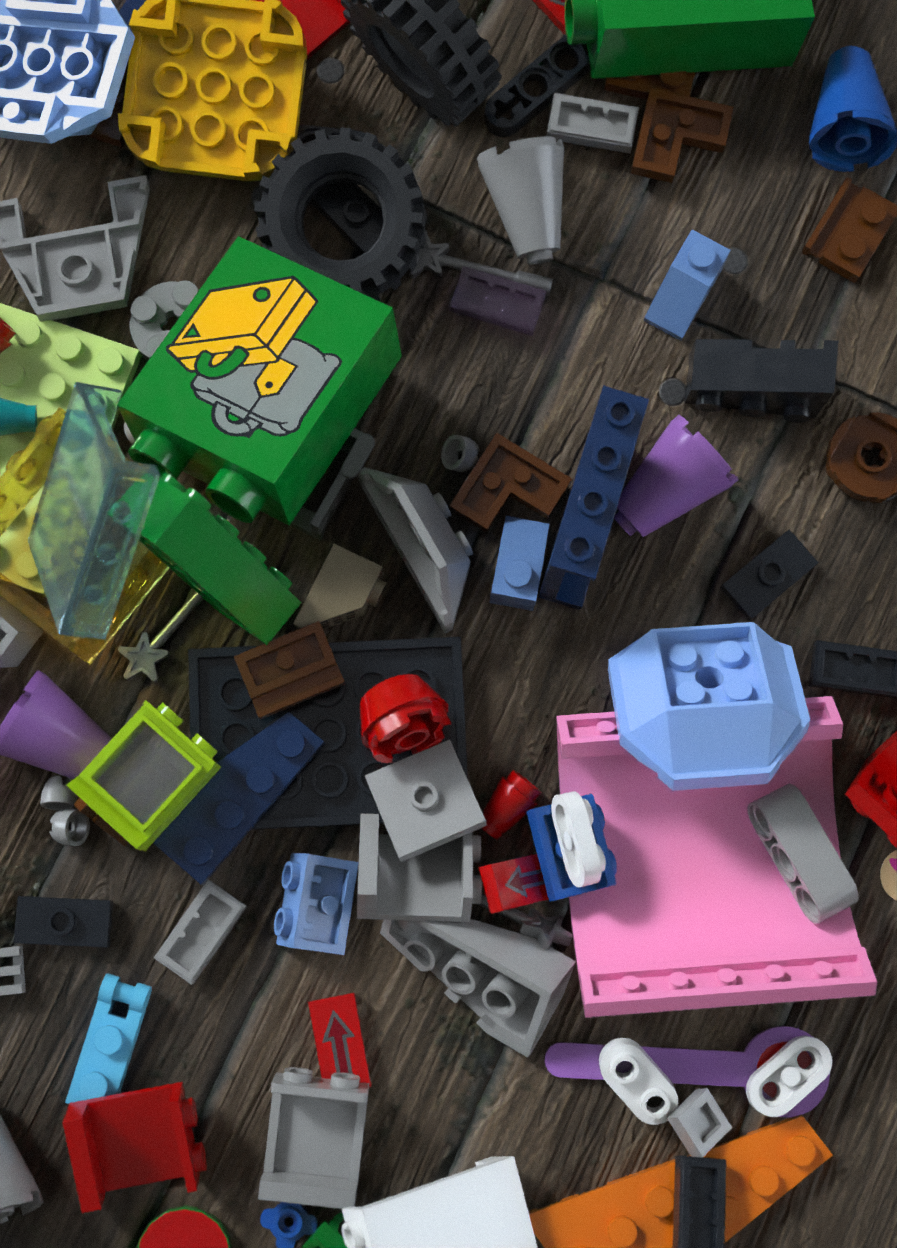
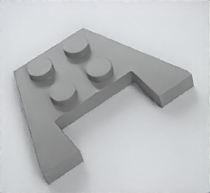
[0,175,150,322]

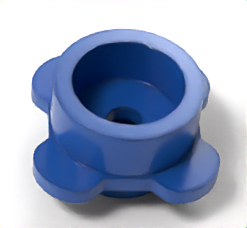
[260,1202,317,1248]

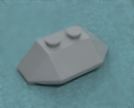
[358,467,473,634]

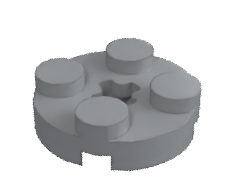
[129,280,199,361]

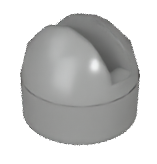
[441,435,479,472]
[40,775,79,811]
[49,808,90,846]

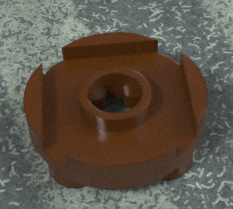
[825,412,897,503]

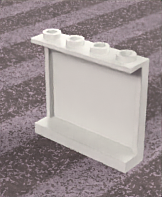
[342,1156,538,1248]

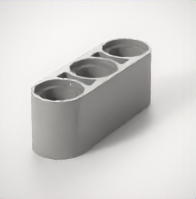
[747,784,859,924]

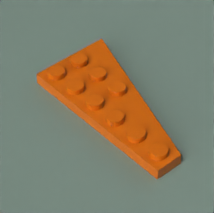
[528,1115,833,1248]

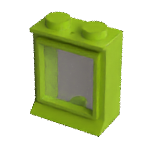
[66,700,221,851]

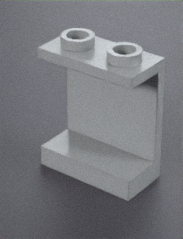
[357,813,482,922]

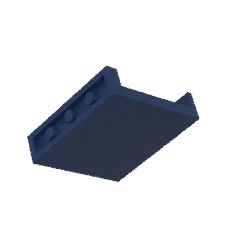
[538,385,649,610]

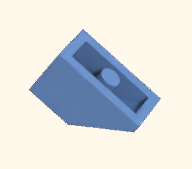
[643,230,731,341]
[489,516,549,611]

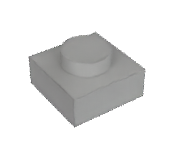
[667,1088,732,1157]

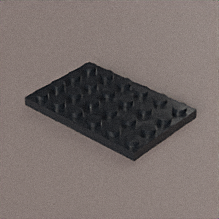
[188,637,468,830]

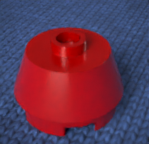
[360,674,451,763]

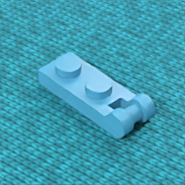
[65,973,152,1104]

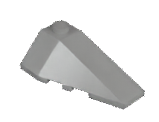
[380,919,576,1058]

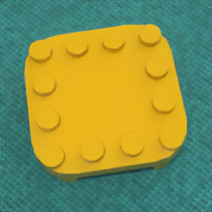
[118,0,307,181]

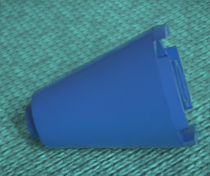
[809,46,897,172]

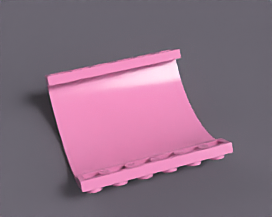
[557,696,877,1017]

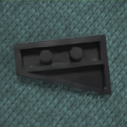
[684,339,839,422]

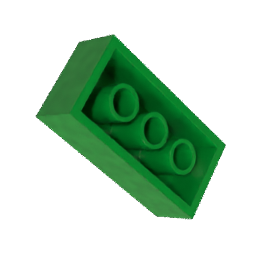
[107,468,302,645]

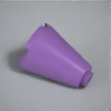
[614,415,739,537]
[0,670,112,779]

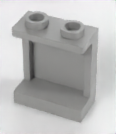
[258,1067,369,1209]

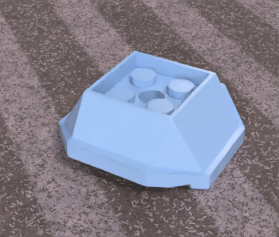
[0,0,135,144]
[608,622,810,791]

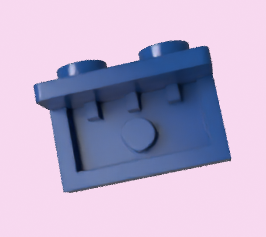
[526,794,617,902]

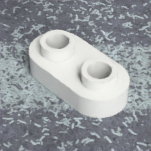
[551,791,606,888]
[746,1036,832,1117]
[599,1038,678,1125]

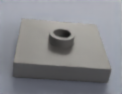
[364,740,487,862]

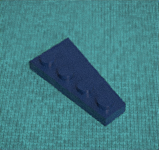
[138,712,325,885]

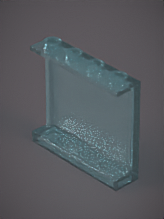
[28,382,160,640]

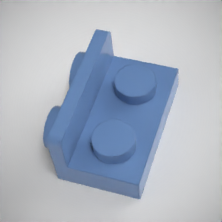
[274,853,359,955]

